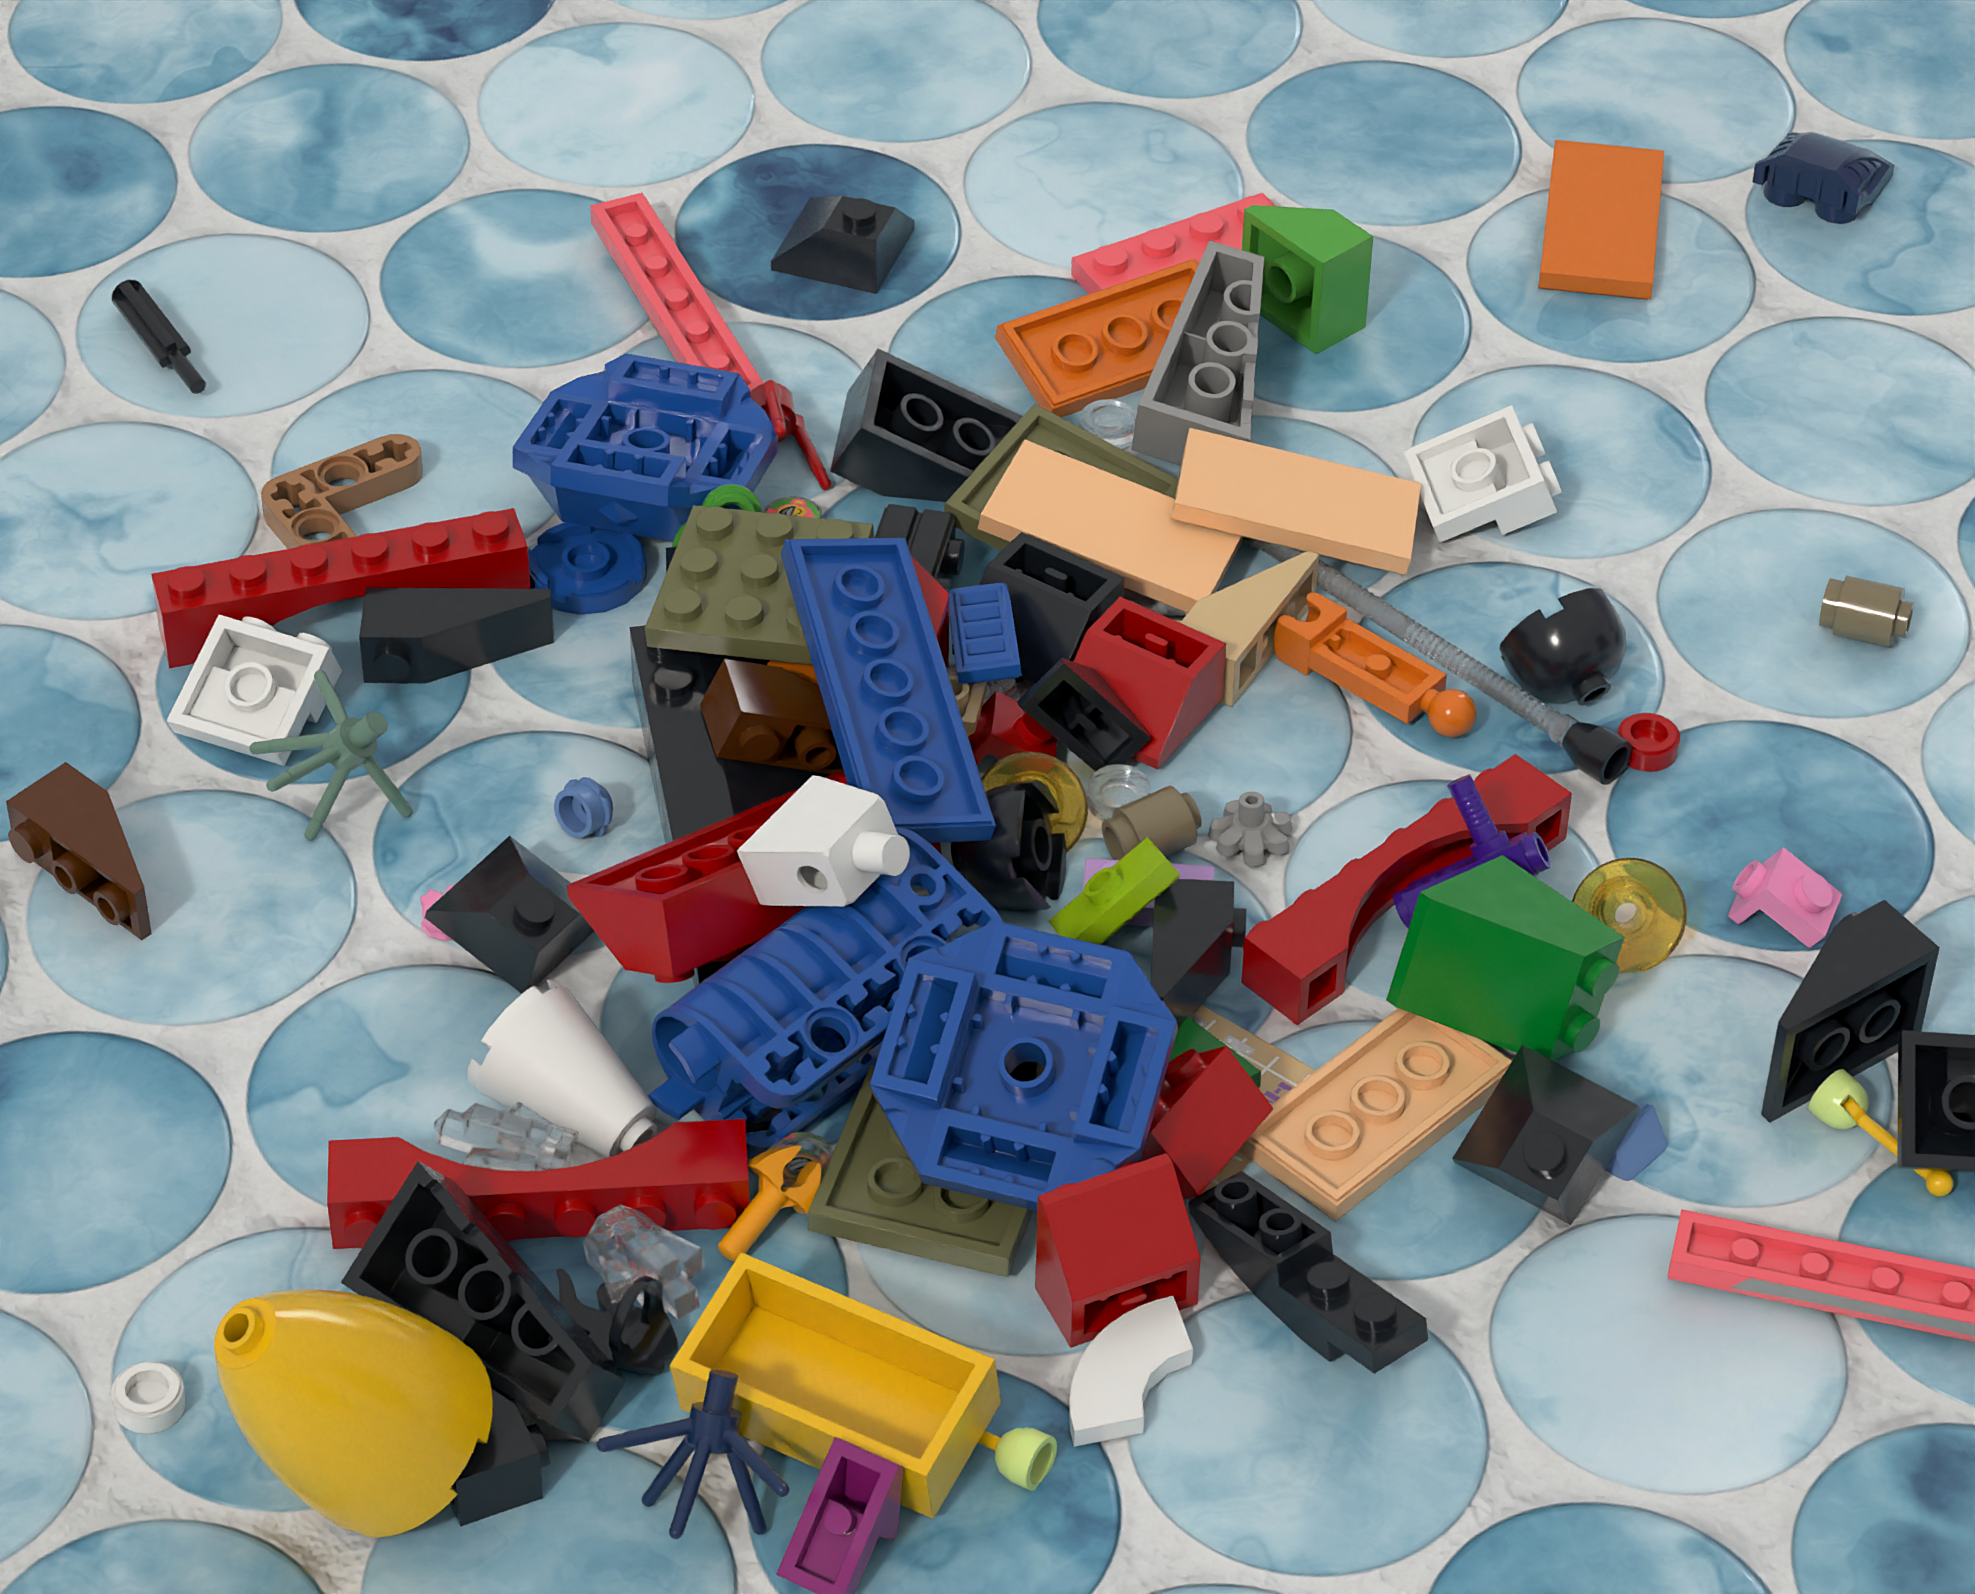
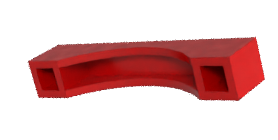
[151,508,531,669]
[1241,754,1572,1025]
[327,1119,750,1249]

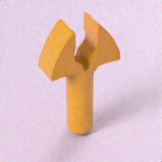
[718,1144,821,1262]

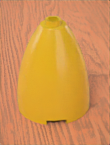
[214,1289,493,1538]

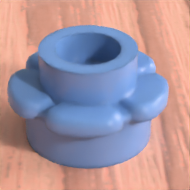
[554,777,613,838]

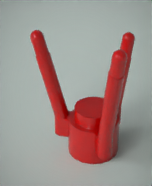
[750,380,831,490]

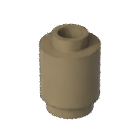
[1819,576,1914,648]
[1102,786,1202,860]

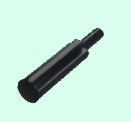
[111,280,206,394]

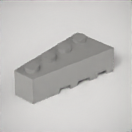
[1131,240,1264,466]

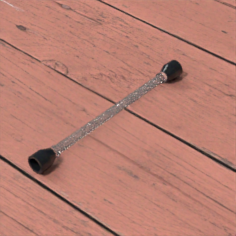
[1242,537,1632,785]

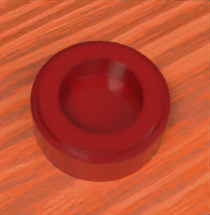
[1617,713,1680,772]

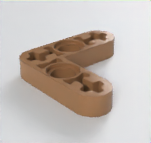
[261,434,423,599]

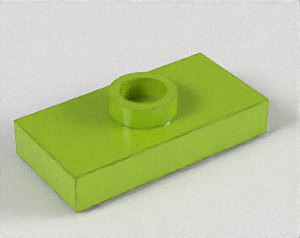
[1048,837,1180,945]

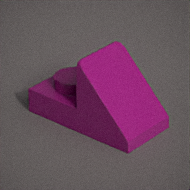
[776,1437,904,1594]

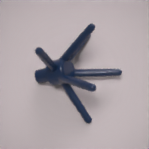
[597,1370,789,1539]

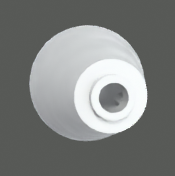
[467,979,657,1157]

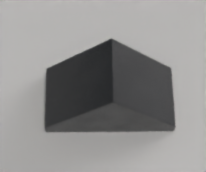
[1017,658,1151,781]

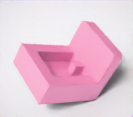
[1728,847,1843,948]

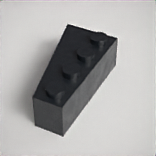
[340,1161,627,1442]

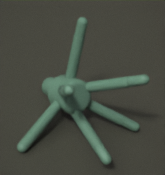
[249,670,412,841]

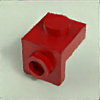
[968,690,1057,781]

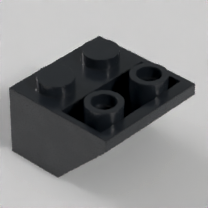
[952,532,1125,689]

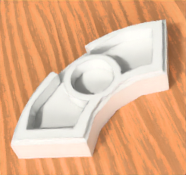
[1069,1296,1193,1447]

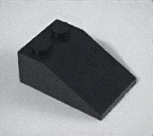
[830,348,1023,502]
[1761,900,1940,1123]

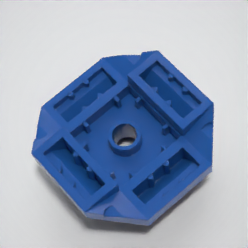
[512,353,778,542]
[870,921,1178,1211]

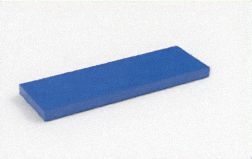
[781,538,996,843]

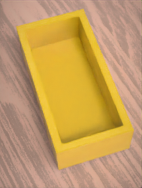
[669,1252,1001,1519]

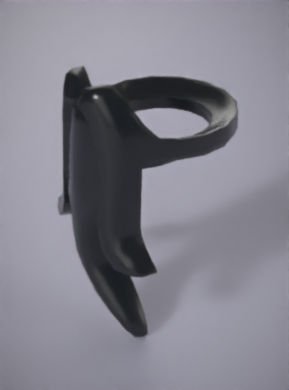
[556,1269,678,1375]

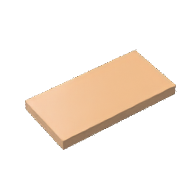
[1171,428,1421,575]
[977,440,1244,613]
[1239,1008,1512,1222]

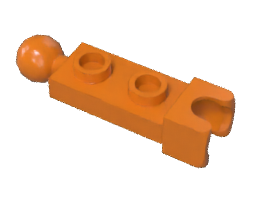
[1273,592,1477,738]

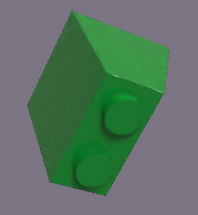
[1386,855,1625,1061]

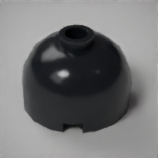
[1499,588,1627,706]
[951,780,1066,912]

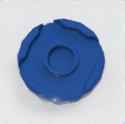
[528,522,647,615]

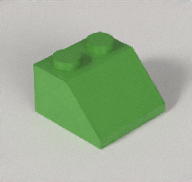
[1242,205,1373,354]

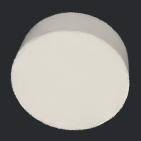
[111,1362,186,1434]

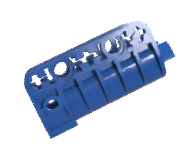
[648,826,1002,1159]

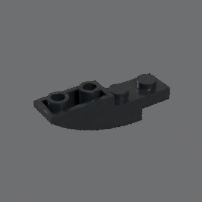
[1188,1171,1428,1374]

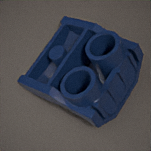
[1752,132,1895,224]

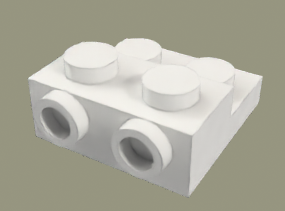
[1403,405,1562,543]
[167,615,342,766]

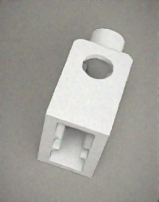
[737,775,910,907]

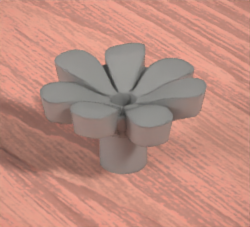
[1208,792,1293,866]

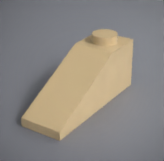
[1175,551,1319,707]

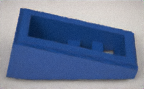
[948,583,1022,684]

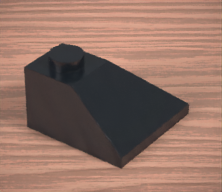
[771,196,915,294]
[425,835,594,993]
[1897,1030,1975,1173]
[1452,1045,1641,1225]

